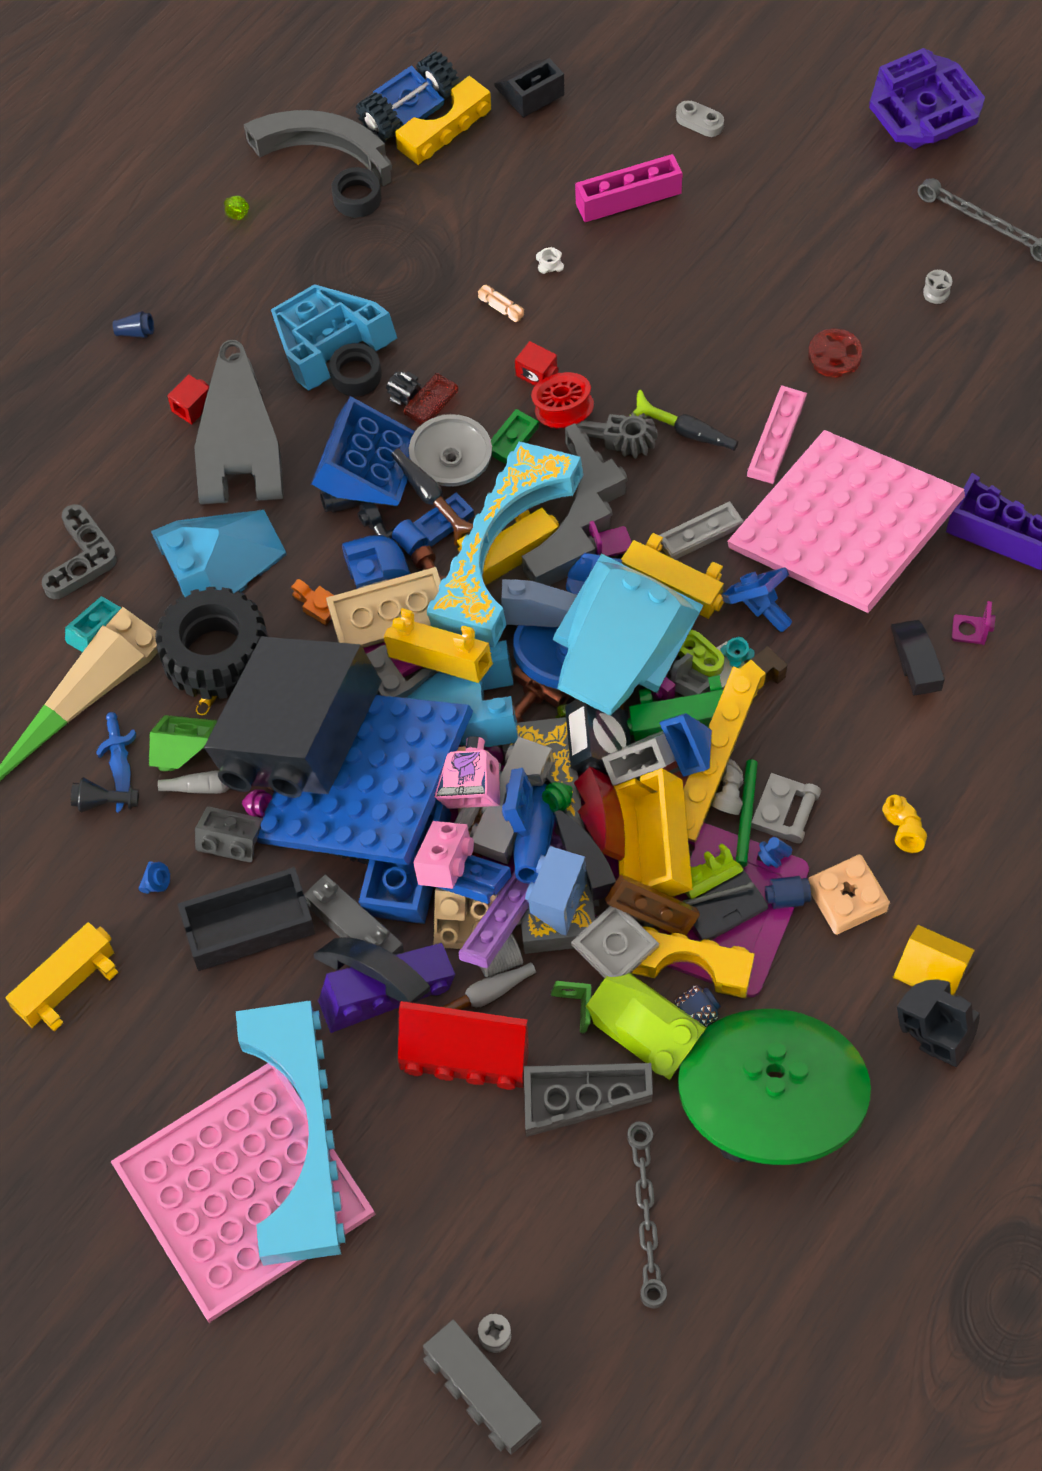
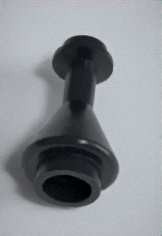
[71,777,139,813]

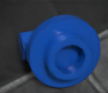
[758,837,792,868]
[138,862,170,894]

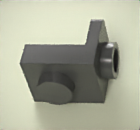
[669,653,710,696]

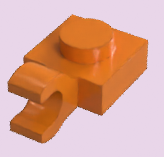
[291,579,334,626]

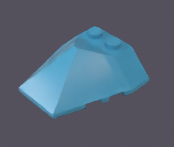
[151,510,287,597]

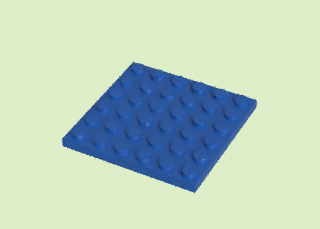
[257,695,473,865]

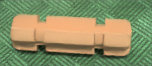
[478,285,524,322]

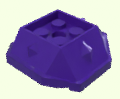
[869,48,985,149]

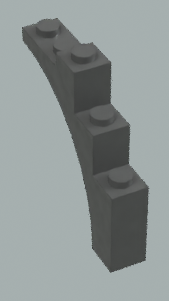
[522,423,628,586]

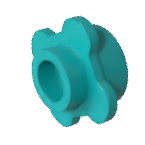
[720,637,755,668]

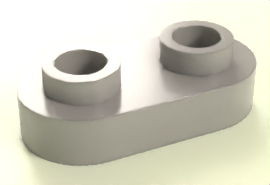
[676,101,724,137]

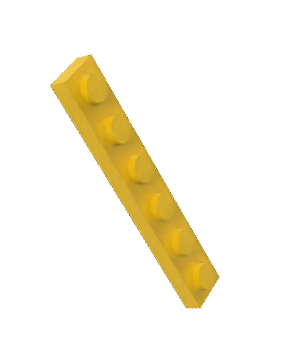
[683,667,761,843]

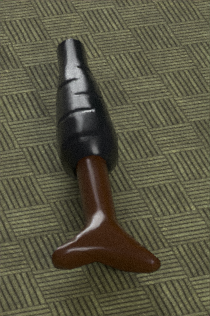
[391,448,473,546]

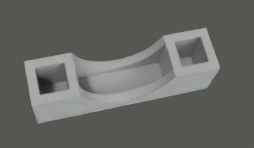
[470,737,554,864]

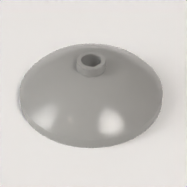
[409,414,492,486]

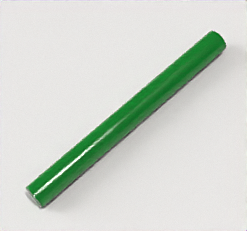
[736,759,758,867]

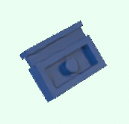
[437,855,512,904]

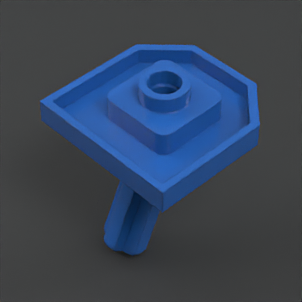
[722,567,792,632]

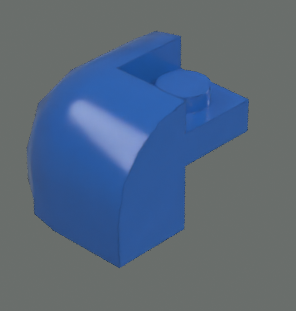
[342,535,411,589]

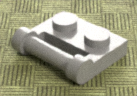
[751,773,821,843]

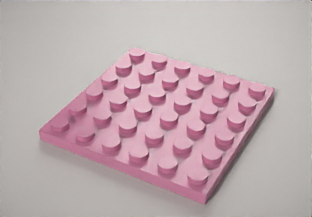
[727,430,965,613]
[111,1063,375,1323]

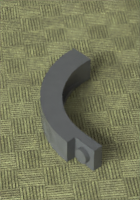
[244,110,392,186]

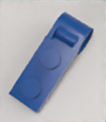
[392,492,474,556]

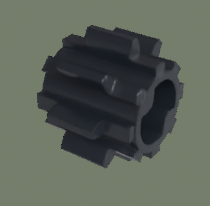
[386,371,422,406]

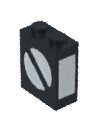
[565,699,631,776]

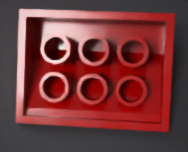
[398,1001,529,1090]

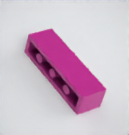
[575,154,683,222]

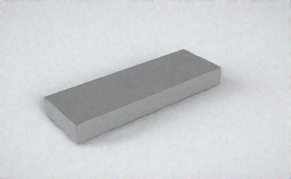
[659,501,744,560]

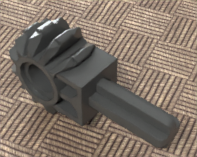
[576,412,658,459]

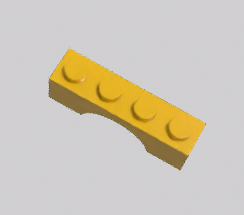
[395,76,491,165]
[631,926,755,998]

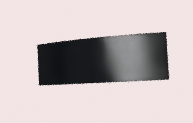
[891,620,945,696]
[555,810,616,901]

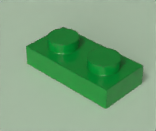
[491,409,539,465]

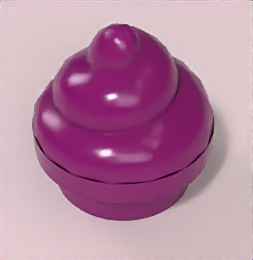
[242,789,272,818]

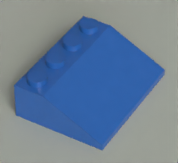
[311,396,415,506]

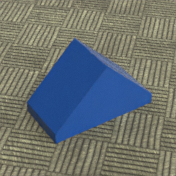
[659,713,712,777]

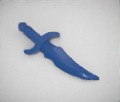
[97,712,136,813]

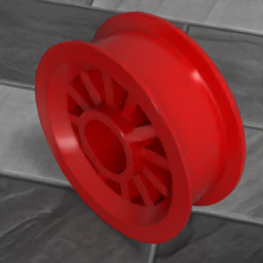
[531,372,594,428]

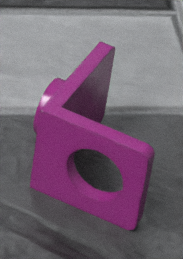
[589,520,632,557]
[952,601,995,645]

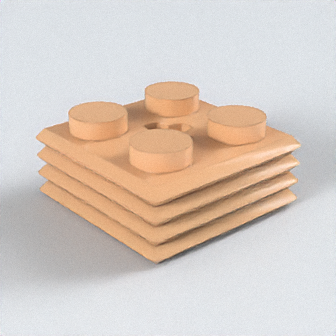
[809,854,890,935]

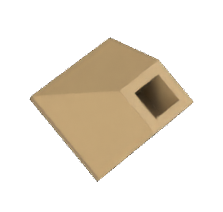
[434,887,497,949]

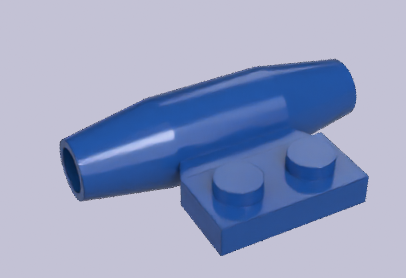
[502,768,555,884]

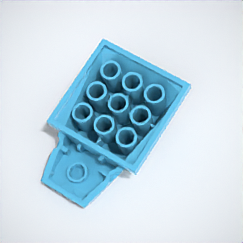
[553,554,703,715]

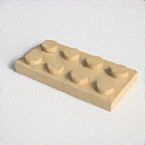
[326,567,441,648]

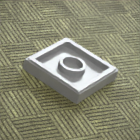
[571,906,659,978]

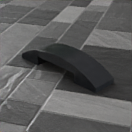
[314,937,430,1003]

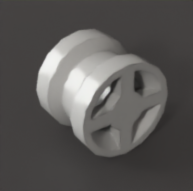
[923,270,953,304]
[478,1314,512,1353]

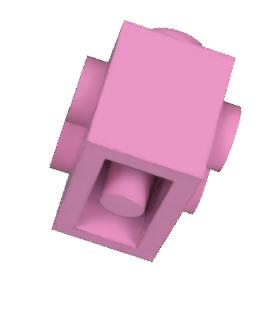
[413,821,474,889]

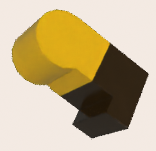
[740,646,788,697]

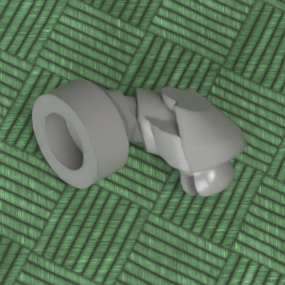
[711,759,743,815]

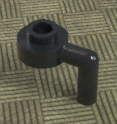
[357,502,395,540]

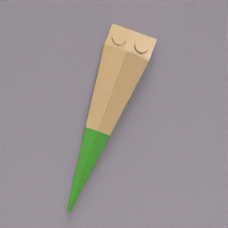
[0,607,158,781]

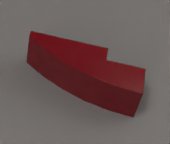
[574,766,625,861]

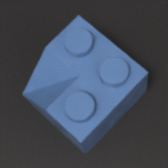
[525,846,587,935]

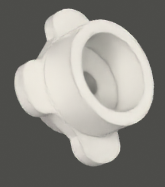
[536,247,564,274]

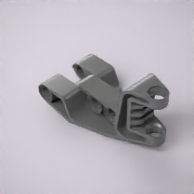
[194,340,284,504]

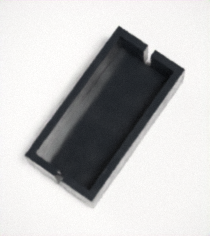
[177,867,315,971]

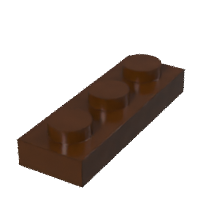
[605,874,700,936]

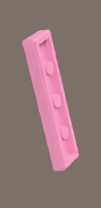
[747,386,807,484]

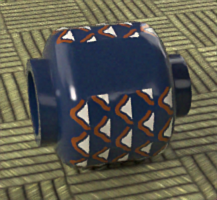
[675,985,721,1027]

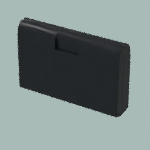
[682,869,768,942]

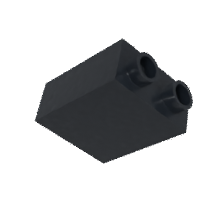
[204,636,382,798]

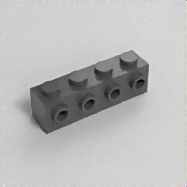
[423,1319,542,1455]

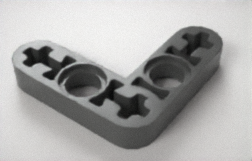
[42,504,117,599]

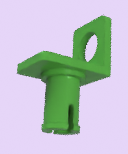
[551,981,592,1034]

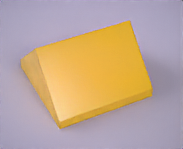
[893,925,974,995]

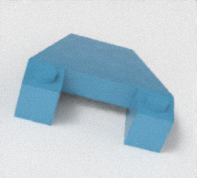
[271,284,397,391]
[405,640,518,747]

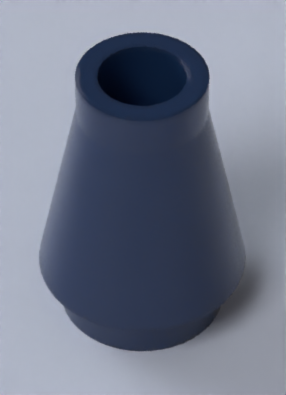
[113,311,154,338]

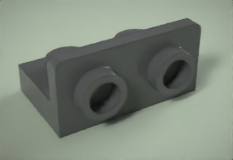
[195,806,264,862]

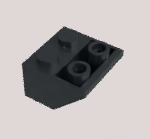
[494,58,564,118]

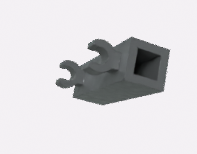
[304,875,404,955]

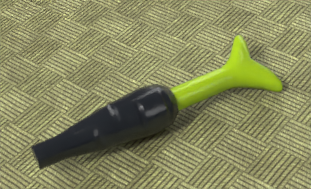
[630,390,739,451]

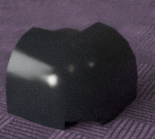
[897,979,980,1067]

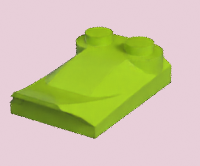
[586,973,706,1080]

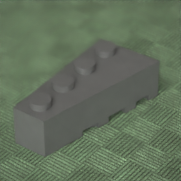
[524,1063,653,1137]

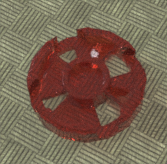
[808,328,863,378]

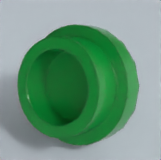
[542,782,573,812]

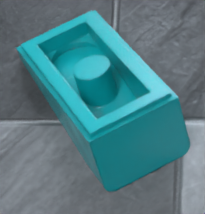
[65,596,121,652]

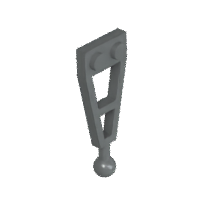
[367,645,439,698]

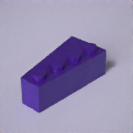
[946,473,1042,571]
[318,943,455,1033]

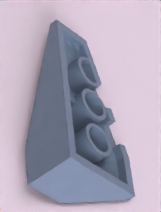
[501,579,577,627]

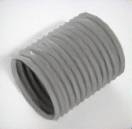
[480,934,523,978]

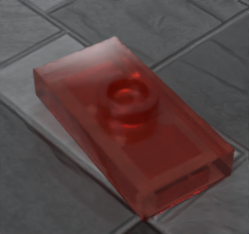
[404,372,458,425]

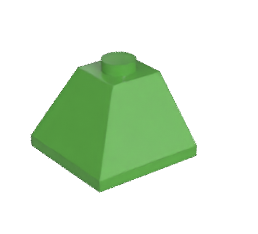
[149,715,217,771]

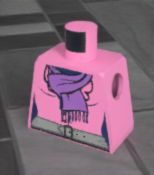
[435,736,500,809]

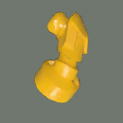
[882,794,927,853]

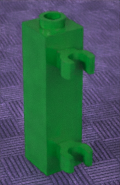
[627,675,723,742]

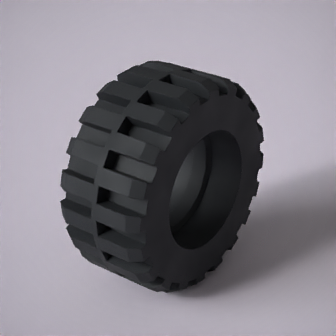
[155,587,268,699]

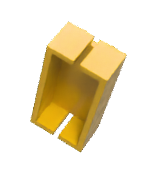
[614,768,693,897]

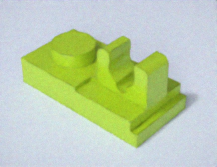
[685,844,743,899]

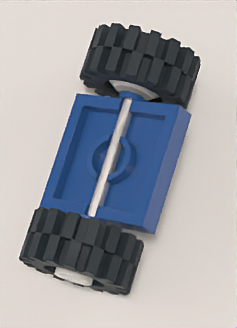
[356,51,460,142]

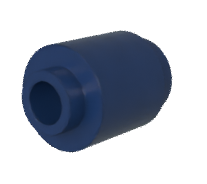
[764,876,811,909]

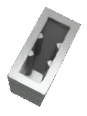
[602,731,676,785]

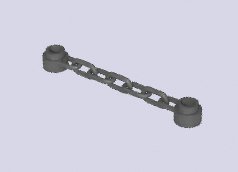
[918,178,1042,262]
[627,1122,667,1309]

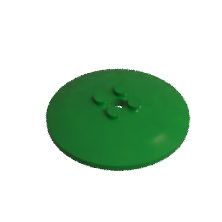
[678,1009,871,1165]

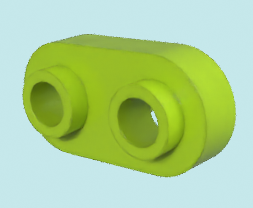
[678,630,724,677]

